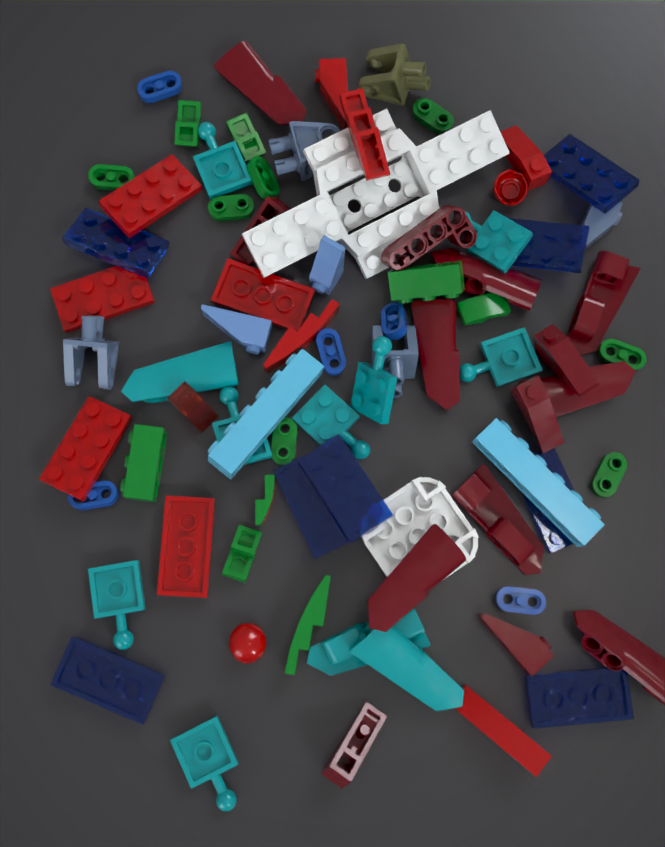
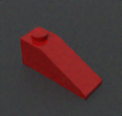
[315,58,348,130]
[500,125,552,191]

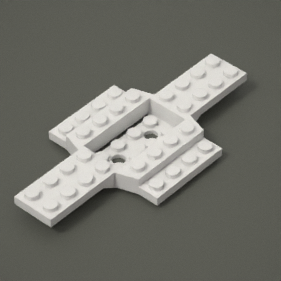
[242,109,510,279]

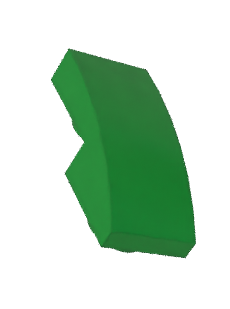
[456,293,511,326]

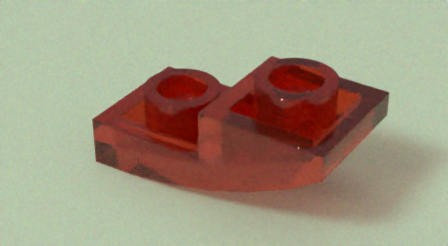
[167,381,218,433]

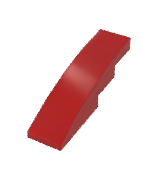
[339,88,390,181]
[263,299,340,373]
[455,685,552,777]

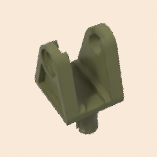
[357,44,431,106]

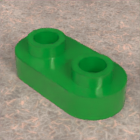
[412,98,454,135]
[247,156,280,199]
[88,164,135,191]
[208,194,254,221]
[598,339,646,371]
[271,417,297,466]
[590,452,627,498]

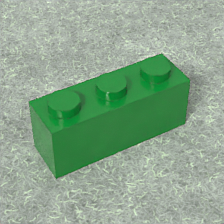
[388,261,465,303]
[120,424,168,503]

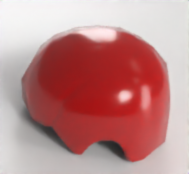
[493,169,528,206]
[229,623,267,664]

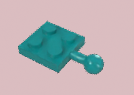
[193,122,253,200]
[453,210,533,274]
[459,327,542,388]
[350,336,397,424]
[292,385,370,460]
[212,386,272,465]
[88,560,146,650]
[170,715,239,811]

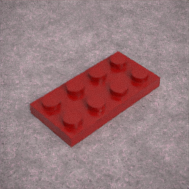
[99,154,202,238]
[50,258,155,333]
[211,258,315,332]
[39,396,133,502]
[157,496,216,598]

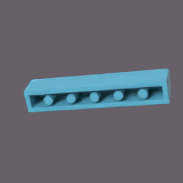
[208,349,325,480]
[472,418,605,547]

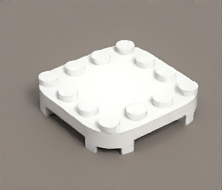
[360,477,478,579]

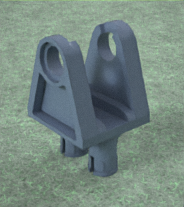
[268,121,340,181]
[63,315,119,390]
[372,325,419,398]

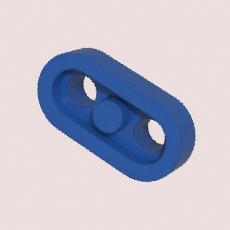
[137,71,182,103]
[381,302,407,340]
[316,328,346,376]
[68,481,119,511]
[495,586,546,615]

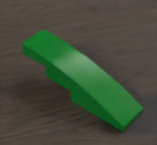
[285,575,331,675]

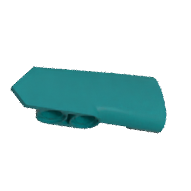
[121,342,239,403]
[307,608,430,676]
[349,624,464,711]

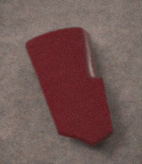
[214,41,307,125]
[431,248,542,311]
[567,251,640,356]
[411,299,460,411]
[519,361,636,417]
[451,464,544,575]
[367,524,466,632]
[573,610,665,705]

